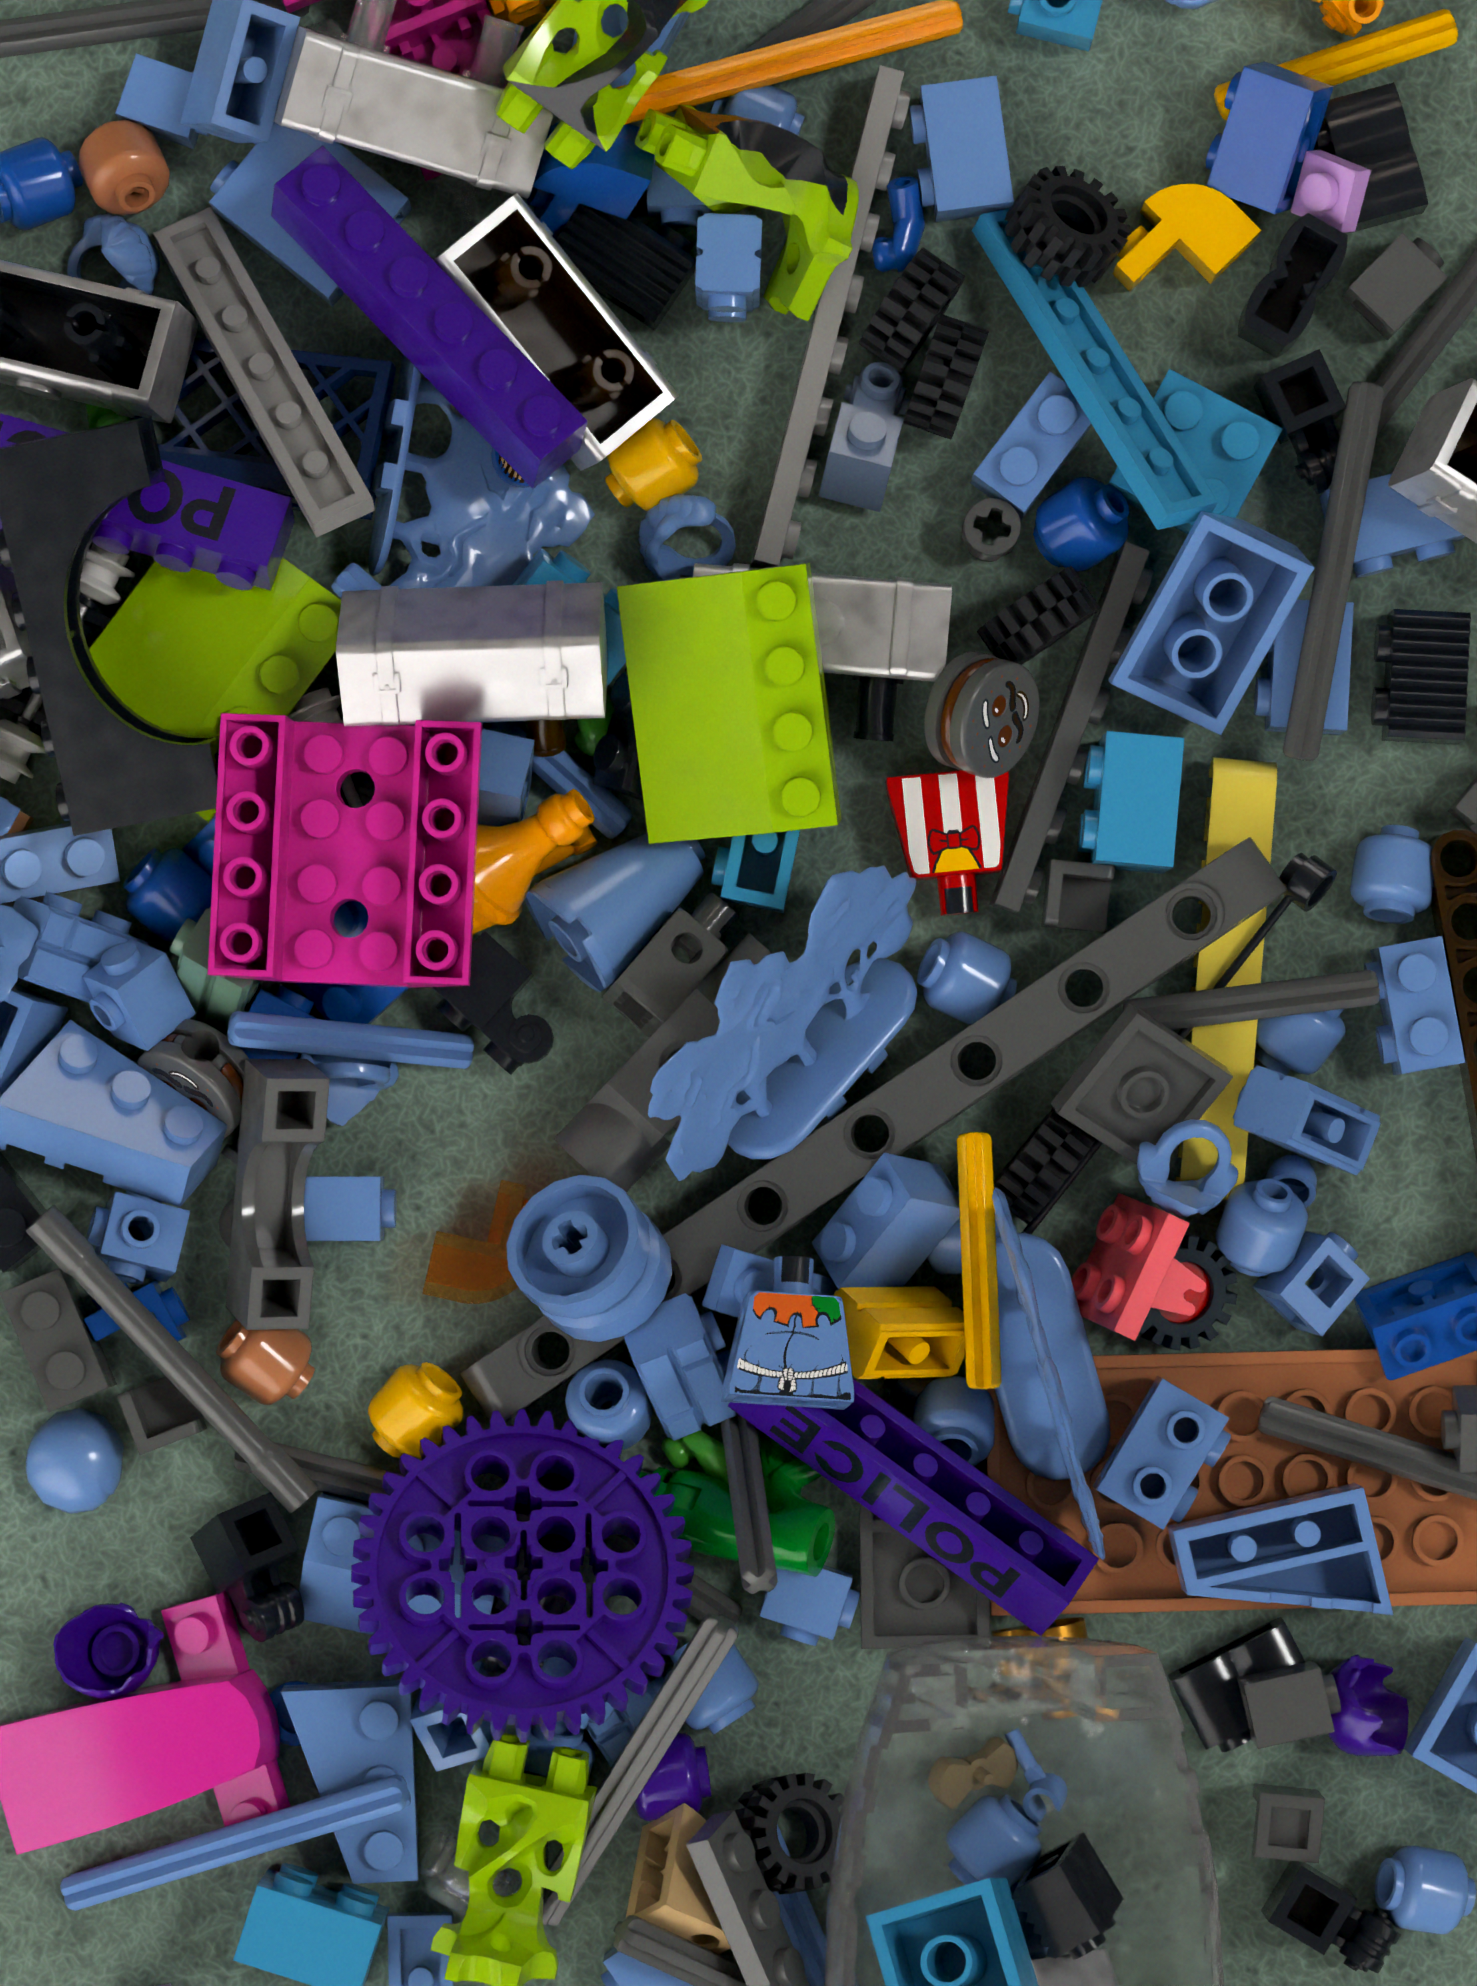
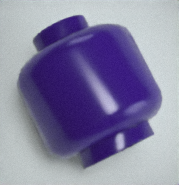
[634,1733,712,1822]

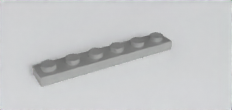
[153,207,375,538]

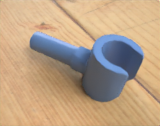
[1004,1728,1068,1822]

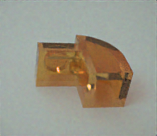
[422,1179,530,1304]

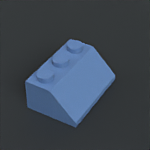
[1108,511,1315,735]
[299,1492,506,1659]

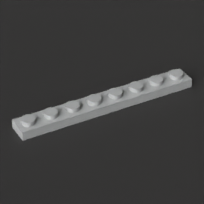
[751,65,911,568]

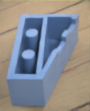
[0,1020,227,1207]
[1167,1483,1393,1615]
[281,1679,419,1884]

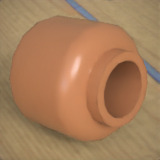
[79,120,170,216]
[216,1319,315,1405]

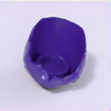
[54,1602,164,1699]
[1328,1654,1409,1757]

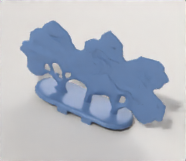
[368,354,595,589]
[648,865,917,1181]
[992,1187,1111,1561]

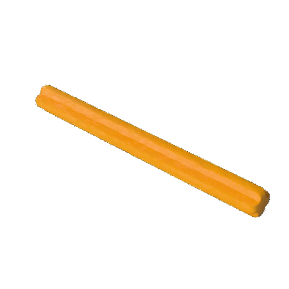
[616,0,963,125]

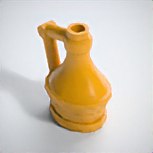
[472,789,597,937]

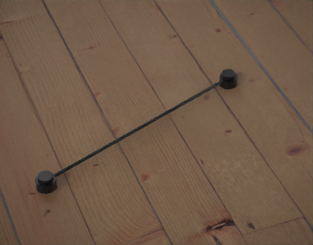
[883,853,1337,1417]

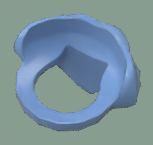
[67,213,160,295]
[638,494,736,581]
[299,1053,399,1126]
[1137,1119,1239,1217]

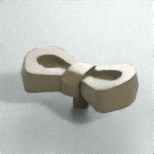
[928,1736,1018,1809]

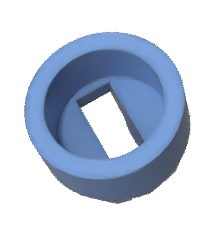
[1266,1155,1317,1208]

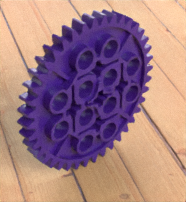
[351,1409,694,1743]

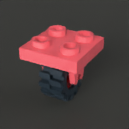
[1071,1193,1238,1350]

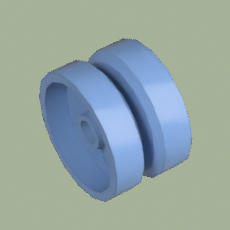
[506,1175,672,1342]

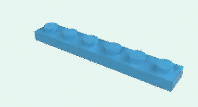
[972,209,1218,530]

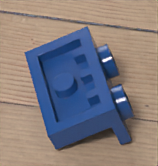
[1354,1251,1477,1380]

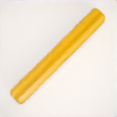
[1214,9,1458,121]
[957,1132,1002,1389]

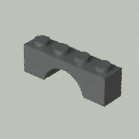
[226,1059,330,1330]

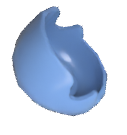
[26,1408,124,1514]

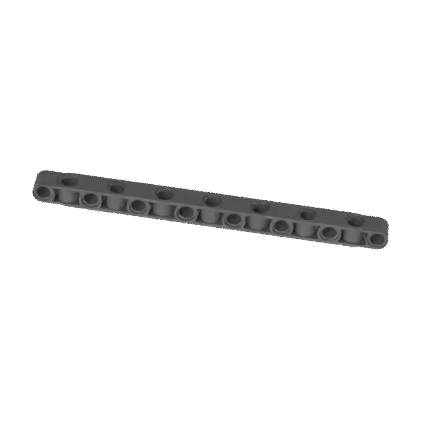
[460,837,1287,1423]

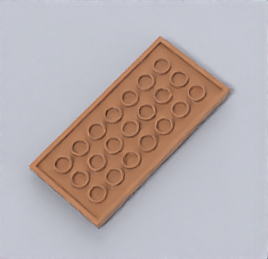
[986,1348,1477,1616]

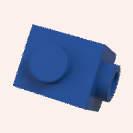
[84,1281,190,1341]

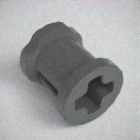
[961,498,1021,562]

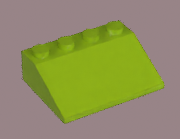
[89,557,341,822]
[617,562,842,844]

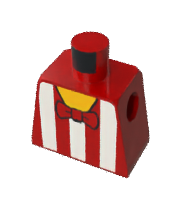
[885,770,1009,916]

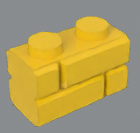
[834,1286,965,1379]

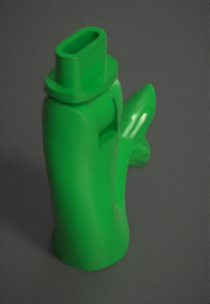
[639,1430,835,1577]

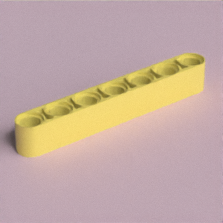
[1176,757,1277,1200]

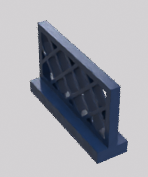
[131,338,396,520]

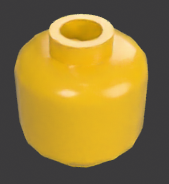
[605,418,702,511]
[368,1362,463,1459]

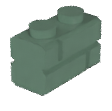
[170,907,264,1036]

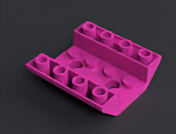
[208,713,483,987]

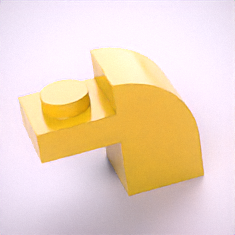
[1112,184,1261,292]

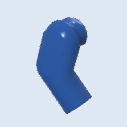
[872,177,925,273]

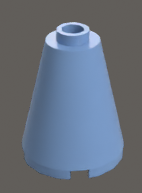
[525,833,705,992]

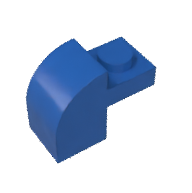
[527,121,654,240]

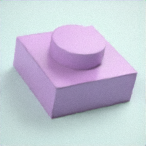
[1291,150,1371,233]

